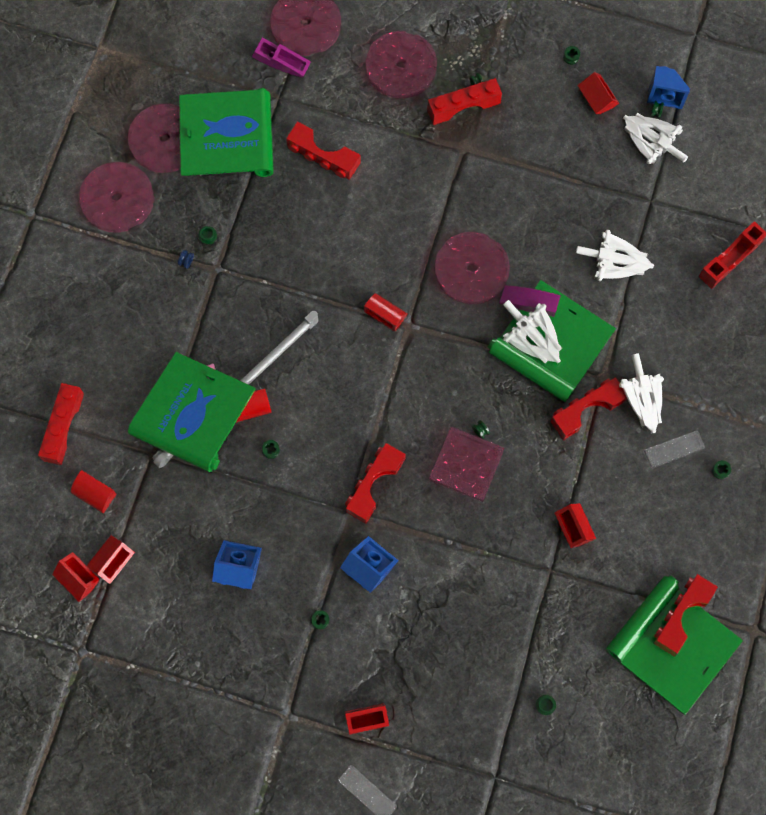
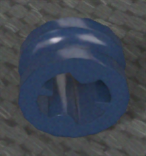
[178,250,194,269]

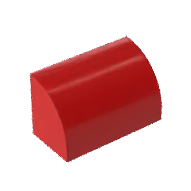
[577,72,619,114]
[364,293,408,332]
[236,389,272,423]
[71,470,117,513]
[555,503,596,548]
[87,535,135,584]
[52,552,100,602]
[345,703,389,734]

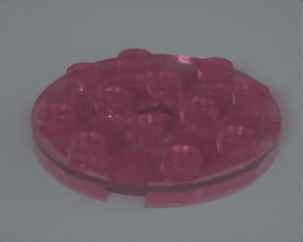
[270,0,341,56]
[366,31,437,98]
[128,104,191,173]
[79,162,154,233]
[435,232,510,304]

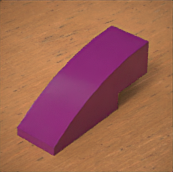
[252,37,311,77]
[499,285,561,317]

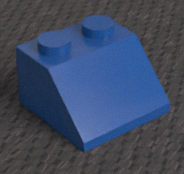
[647,66,690,109]
[340,536,399,593]
[212,540,262,589]

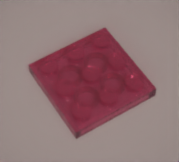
[429,427,505,502]

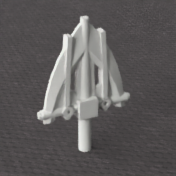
[623,113,688,164]
[576,230,654,281]
[503,300,562,364]
[619,353,664,434]

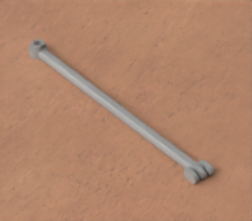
[153,311,318,468]

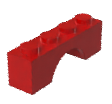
[427,78,502,125]
[286,121,361,180]
[698,221,766,289]
[551,377,627,440]
[38,383,84,465]
[345,443,406,524]
[654,574,718,657]

